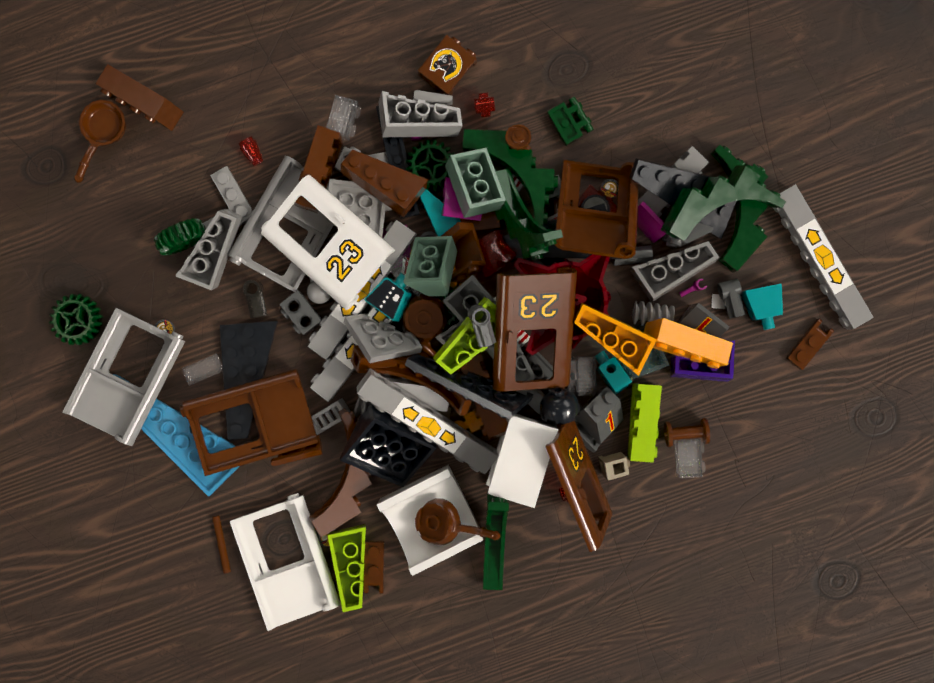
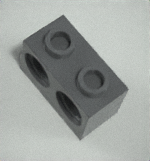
[279,290,322,335]

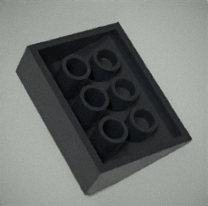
[340,404,437,487]

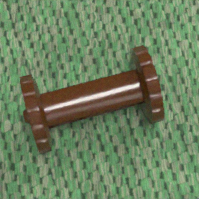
[505,124,531,150]
[664,418,710,447]

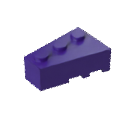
[670,340,735,382]

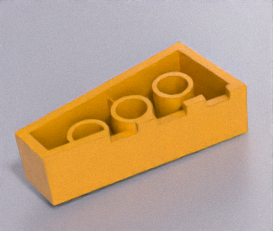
[574,303,657,376]
[644,318,733,369]

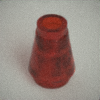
[238,136,264,166]

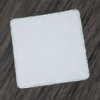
[712,294,725,309]

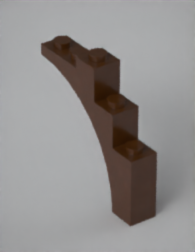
[351,345,471,416]
[309,408,372,538]

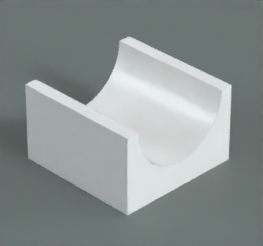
[486,414,558,508]
[377,464,483,576]

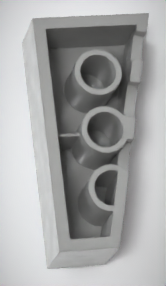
[378,91,462,137]
[638,146,709,217]
[176,209,243,290]
[631,241,719,303]
[369,373,449,412]

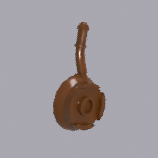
[74,100,126,183]
[402,294,448,358]
[415,498,500,545]

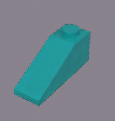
[420,189,461,236]

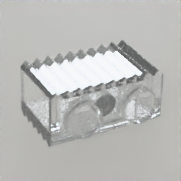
[326,95,361,141]
[568,357,597,396]
[674,438,705,478]

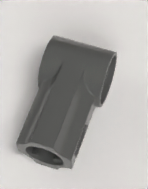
[717,278,745,319]
[468,305,496,348]

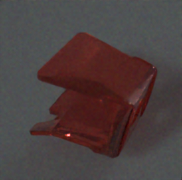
[479,230,516,277]

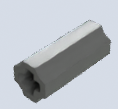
[612,245,653,266]

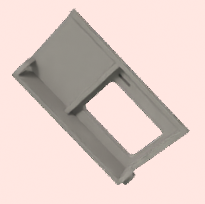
[228,155,334,292]
[63,308,185,446]

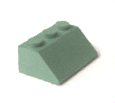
[404,236,458,296]

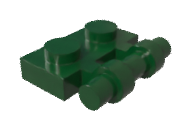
[547,97,594,146]

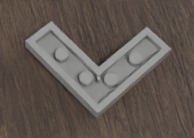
[203,166,253,229]

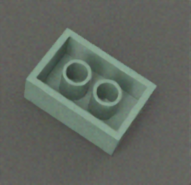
[445,148,506,218]

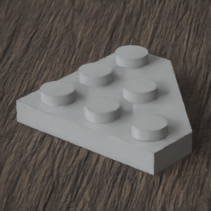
[328,179,386,238]
[344,314,422,363]

